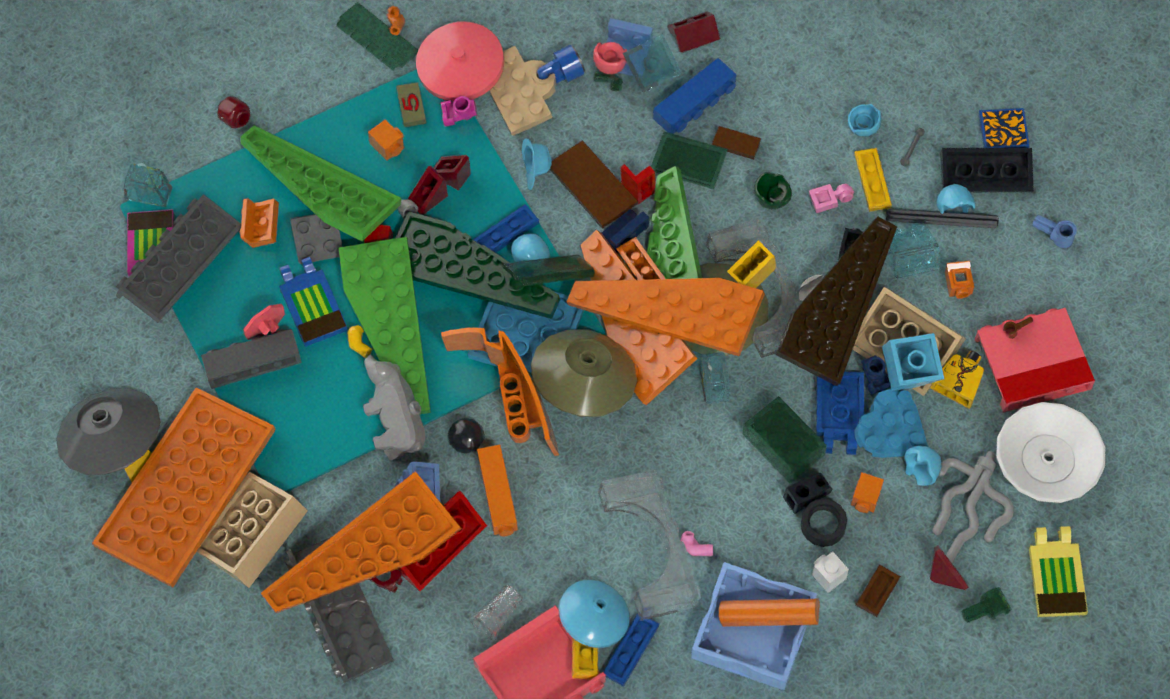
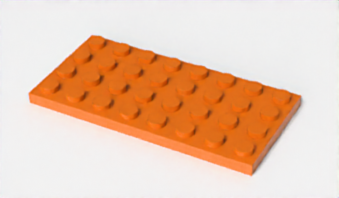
[92,388,276,588]

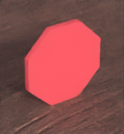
[243,304,285,340]

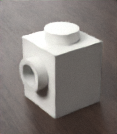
[812,552,849,593]

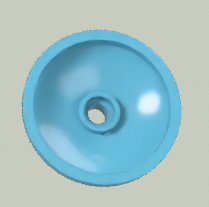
[559,580,630,648]

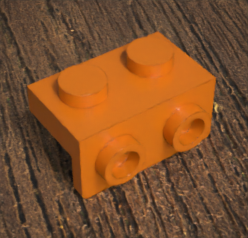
[240,198,279,248]

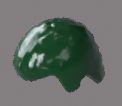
[754,172,792,210]

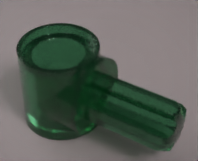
[962,587,1012,623]

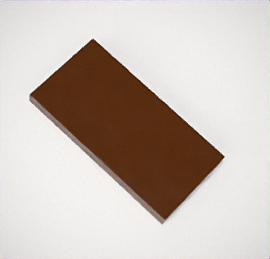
[550,140,638,229]

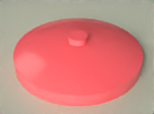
[416,22,504,102]

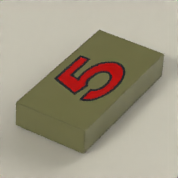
[396,82,426,127]

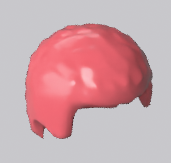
[593,42,628,75]

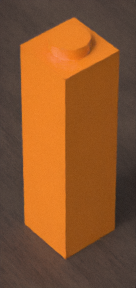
[477,445,518,537]

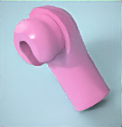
[680,531,713,556]

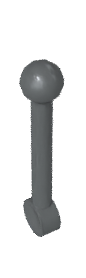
[900,128,925,166]

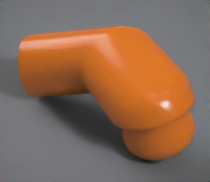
[387,6,405,35]

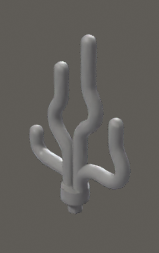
[932,451,1014,564]

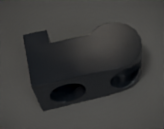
[783,473,832,514]

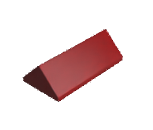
[397,491,487,592]

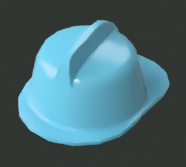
[522,138,552,190]

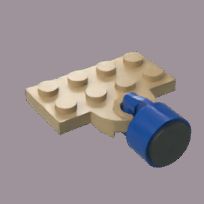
[489,45,585,136]

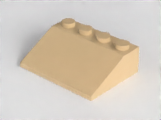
[853,287,966,396]
[197,472,308,588]

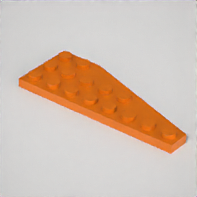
[580,230,698,405]

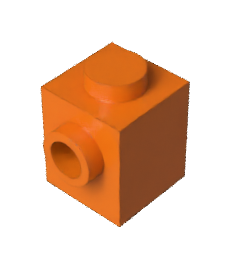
[368,119,404,161]

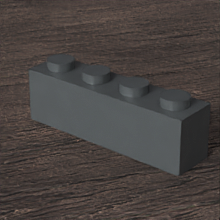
[201,329,302,389]

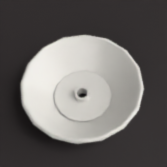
[996,402,1105,503]

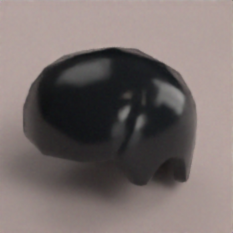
[448,418,485,454]

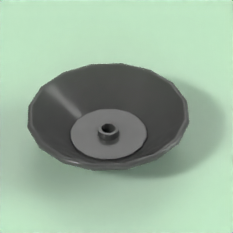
[56,388,161,475]

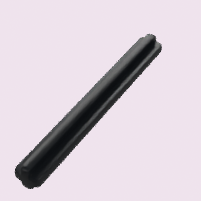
[885,208,999,228]

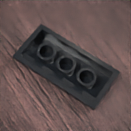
[940,148,1034,192]

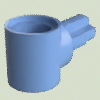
[1032,215,1077,248]

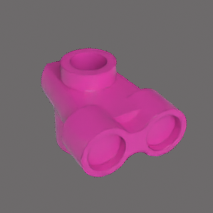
[441,96,477,127]

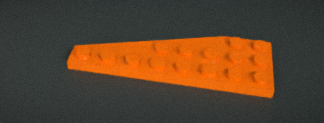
[566,278,765,356]
[261,471,461,613]

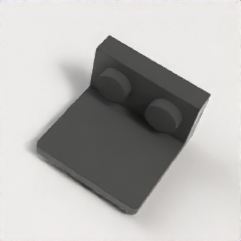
[290,214,342,264]

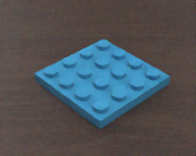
[468,292,584,377]

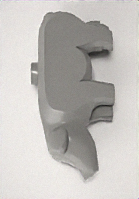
[363,355,425,460]

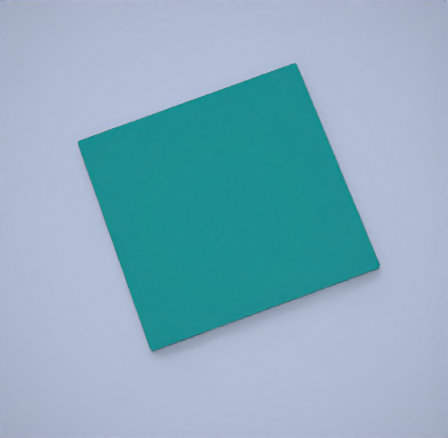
[120,69,605,493]

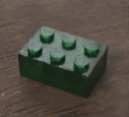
[742,396,827,484]

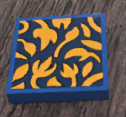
[979,108,1030,148]

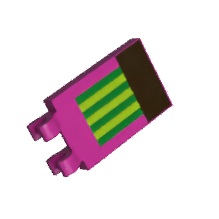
[127,210,174,276]

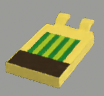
[1029,526,1088,617]

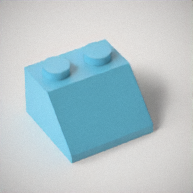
[882,333,944,391]

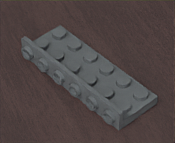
[116,194,241,323]
[284,537,394,683]

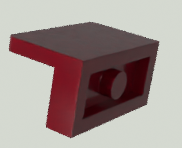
[667,11,720,53]

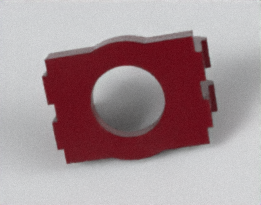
[368,569,403,593]

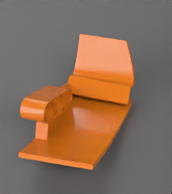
[441,328,559,456]

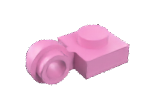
[809,184,854,213]

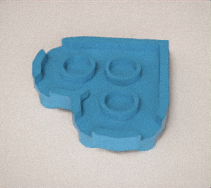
[855,389,928,458]

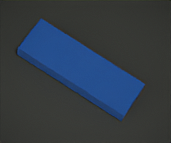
[473,204,539,253]
[603,613,660,687]

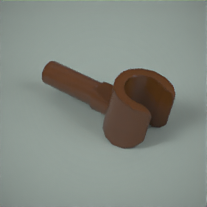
[1003,317,1033,339]

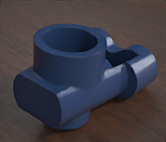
[861,355,891,396]

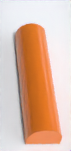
[616,237,665,280]
[719,599,820,627]

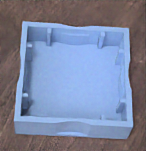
[691,562,817,691]

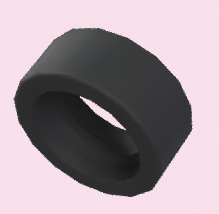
[801,498,848,547]

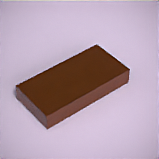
[712,126,761,160]
[856,564,901,617]

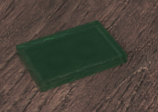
[651,132,728,189]

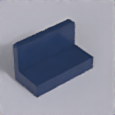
[602,209,649,253]

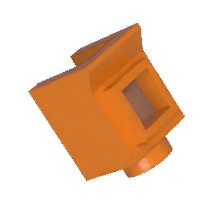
[945,261,974,299]

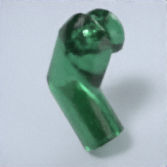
[594,71,624,91]

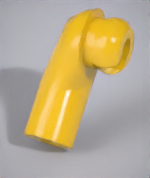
[347,325,372,358]

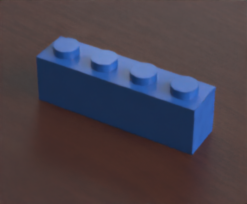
[653,58,736,135]

